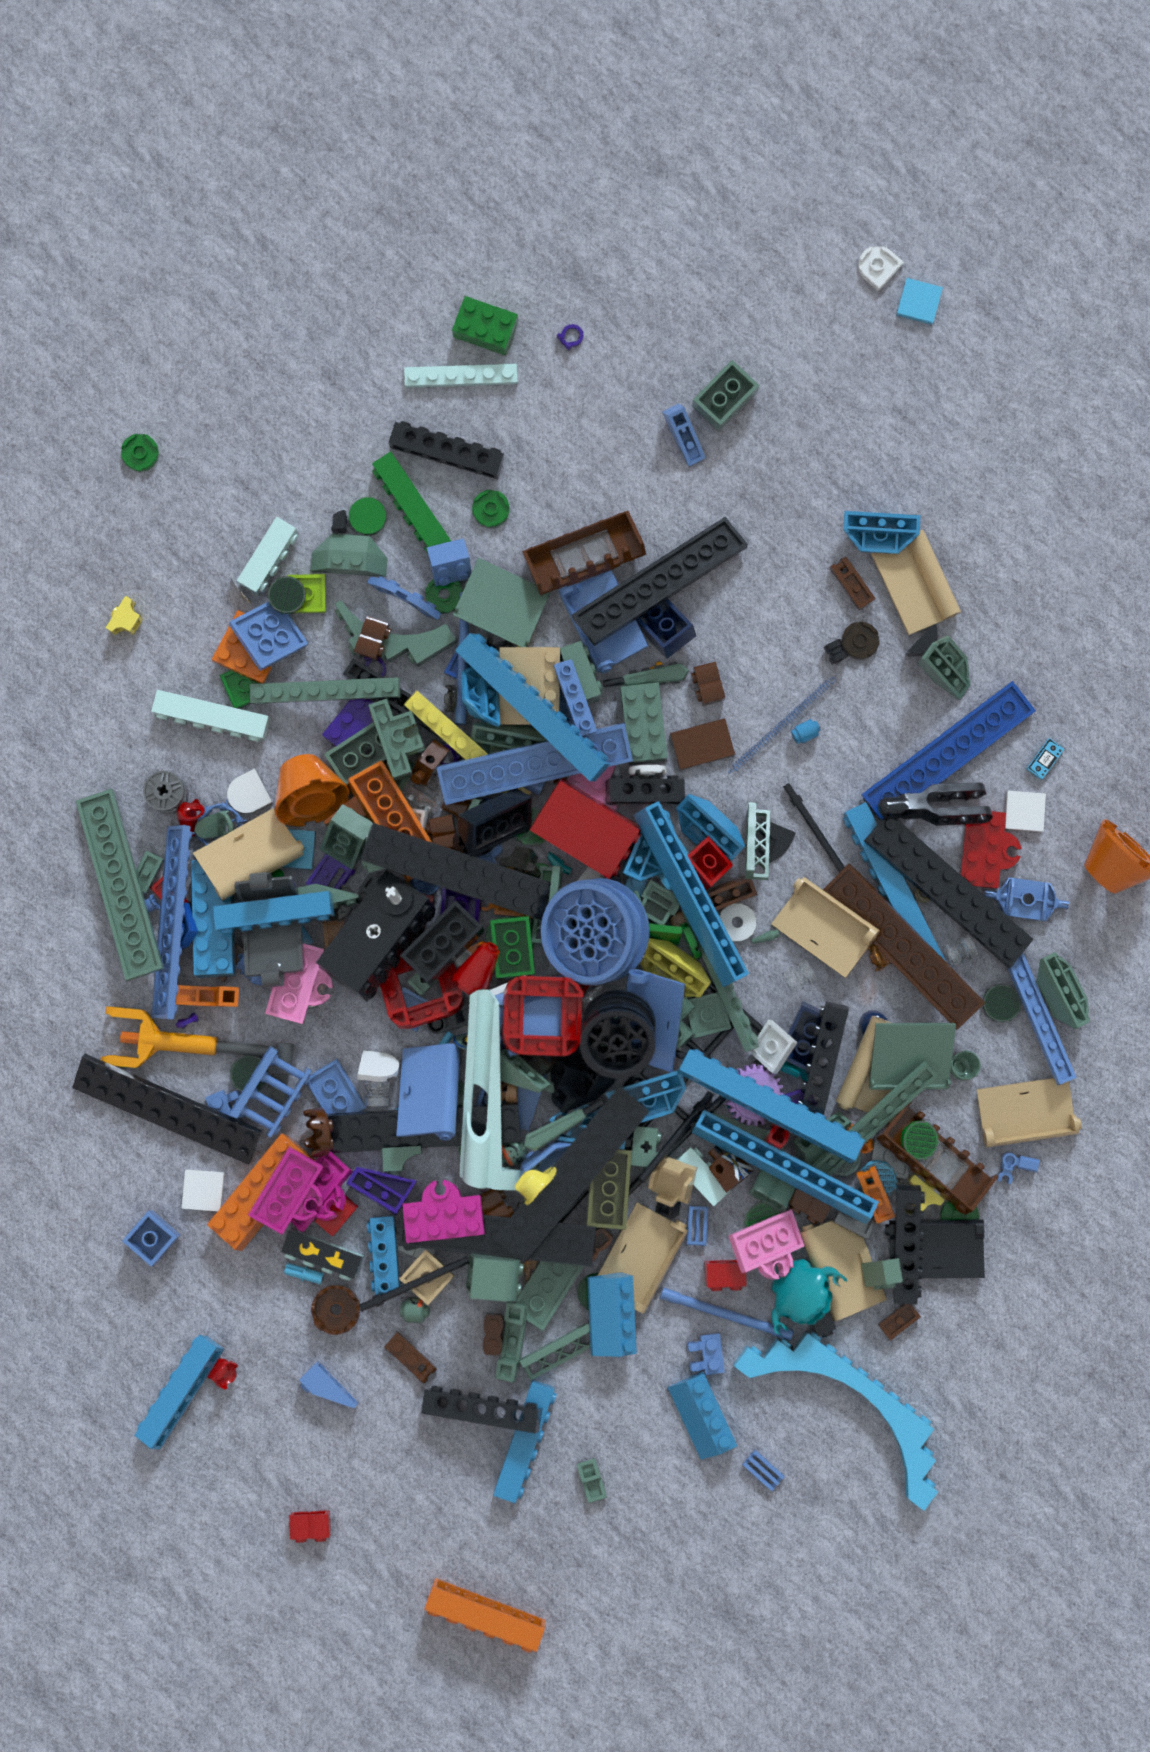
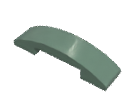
[495,1301,527,1383]

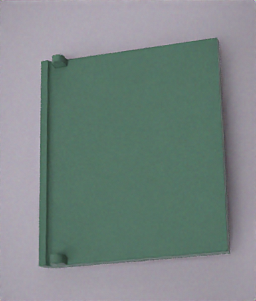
[453,557,550,647]
[869,1023,956,1090]

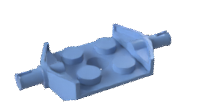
[984,877,1069,922]

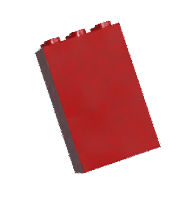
[530,778,641,879]

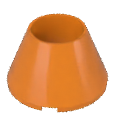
[275,754,350,826]
[1084,819,1150,894]

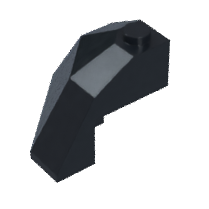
[550,1045,616,1113]

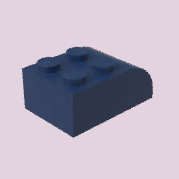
[636,599,696,659]
[786,1001,837,1070]

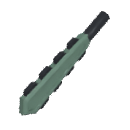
[602,661,689,687]
[524,1099,604,1151]

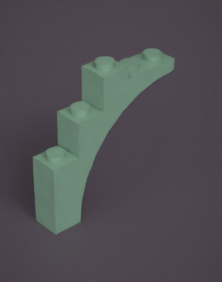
[335,600,457,667]

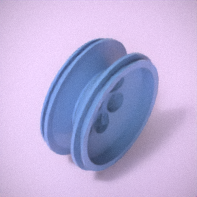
[541,878,649,985]

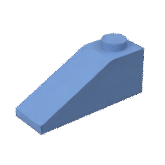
[662,403,706,466]
[299,1361,358,1408]

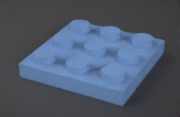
[229,601,308,671]

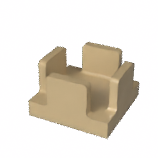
[648,1156,697,1207]
[399,1249,455,1305]

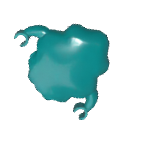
[771,1259,847,1336]

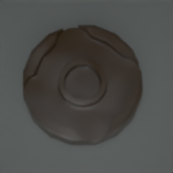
[841,622,879,660]

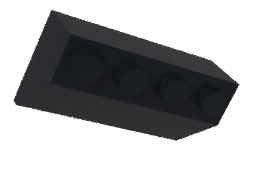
[458,788,532,857]

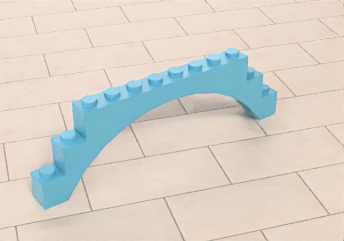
[733,1331,938,1511]

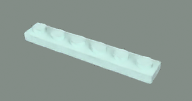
[404,364,518,388]

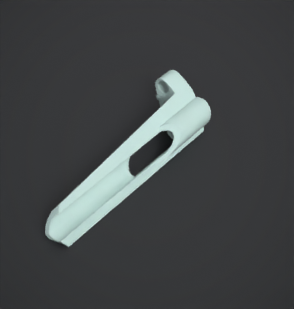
[459,989,521,1190]

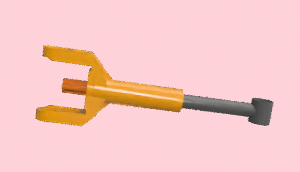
[100,1006,294,1068]

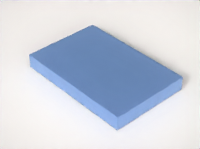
[307,1059,367,1114]

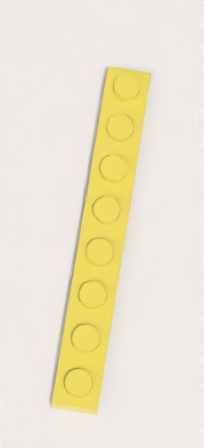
[404,690,531,795]

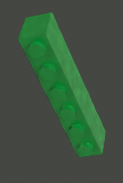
[372,451,451,555]

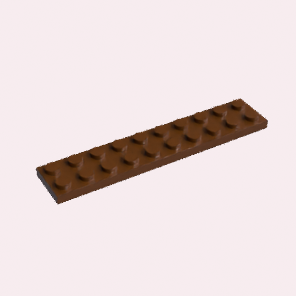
[823,863,985,1030]

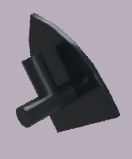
[755,818,796,864]

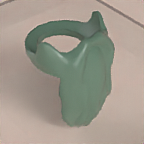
[194,810,233,839]

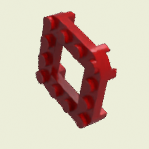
[380,958,464,1029]
[502,975,584,1056]

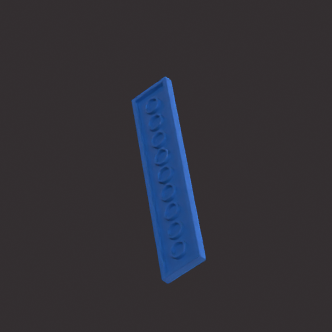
[861,681,1036,821]

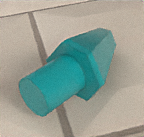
[547,851,572,875]

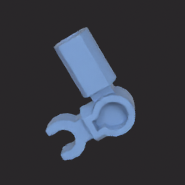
[997,1152,1040,1184]

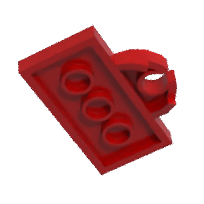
[960,811,1022,889]

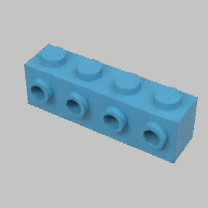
[367,1215,400,1294]

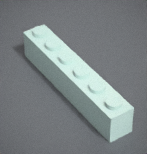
[151,690,271,743]

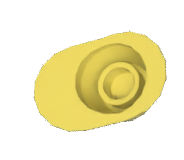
[515,1167,557,1205]

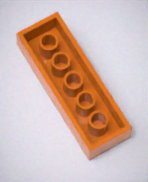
[348,760,431,882]
[207,1133,316,1251]
[424,1578,545,1653]

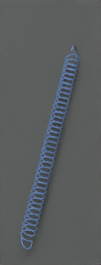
[728,677,836,773]

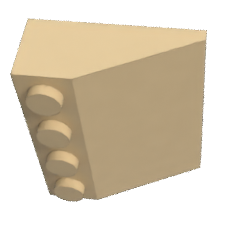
[499,647,560,725]

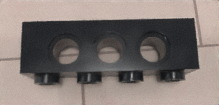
[605,775,685,804]

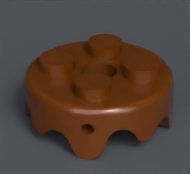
[303,1108,333,1157]
[311,1285,361,1335]

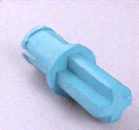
[284,1263,324,1285]

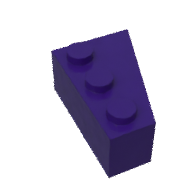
[322,699,374,747]
[346,1167,417,1216]

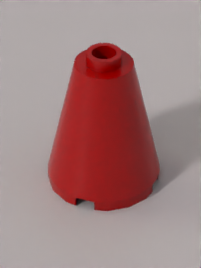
[452,942,499,995]

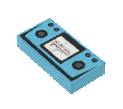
[1026,738,1064,780]

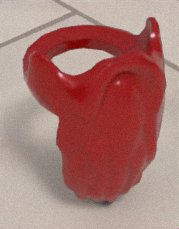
[176,799,205,837]
[207,1358,238,1390]

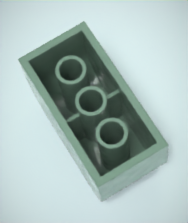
[466,1253,523,1302]

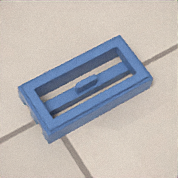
[687,1205,708,1246]
[742,1449,785,1491]

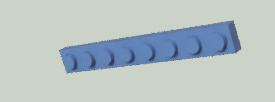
[1007,953,1077,1086]

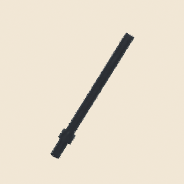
[783,783,845,873]
[638,1091,714,1183]
[359,1256,469,1312]

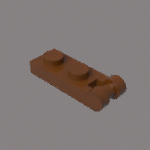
[829,556,876,610]
[384,1332,437,1384]

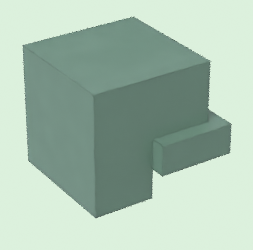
[641,880,680,925]

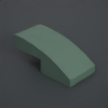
[577,1458,608,1503]

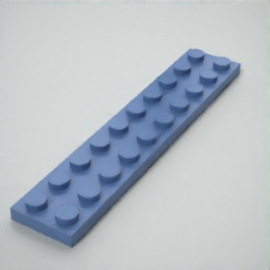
[436,723,633,805]
[151,825,191,1019]

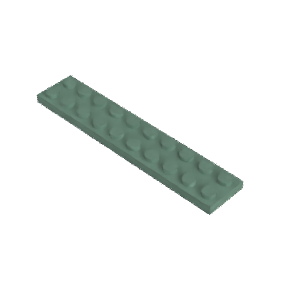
[76,788,164,981]

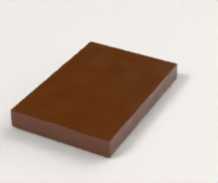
[670,718,735,770]

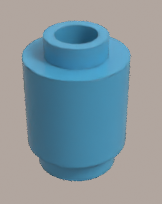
[791,719,821,744]

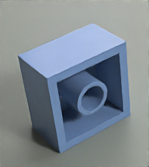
[427,538,472,586]
[122,1210,181,1267]

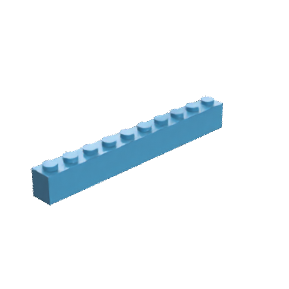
[455,633,610,781]
[633,801,749,987]
[842,802,945,960]
[677,1049,865,1163]
[692,1110,879,1224]

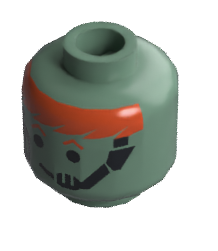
[501,1139,528,1166]
[400,1297,430,1324]

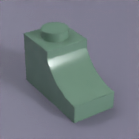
[382,1146,423,1175]

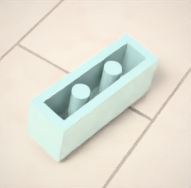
[676,1147,731,1206]

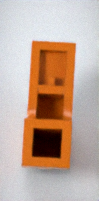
[175,985,239,1007]

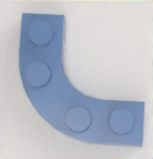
[367,576,441,620]

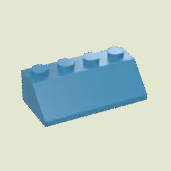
[587,1272,637,1357]
[668,1371,737,1460]

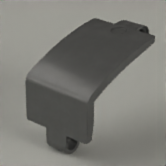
[235,872,304,988]

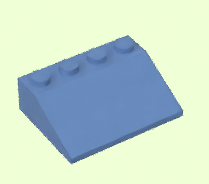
[494,975,564,1057]

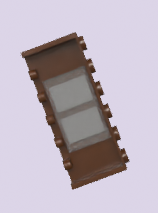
[522,511,646,596]
[876,1101,999,1215]

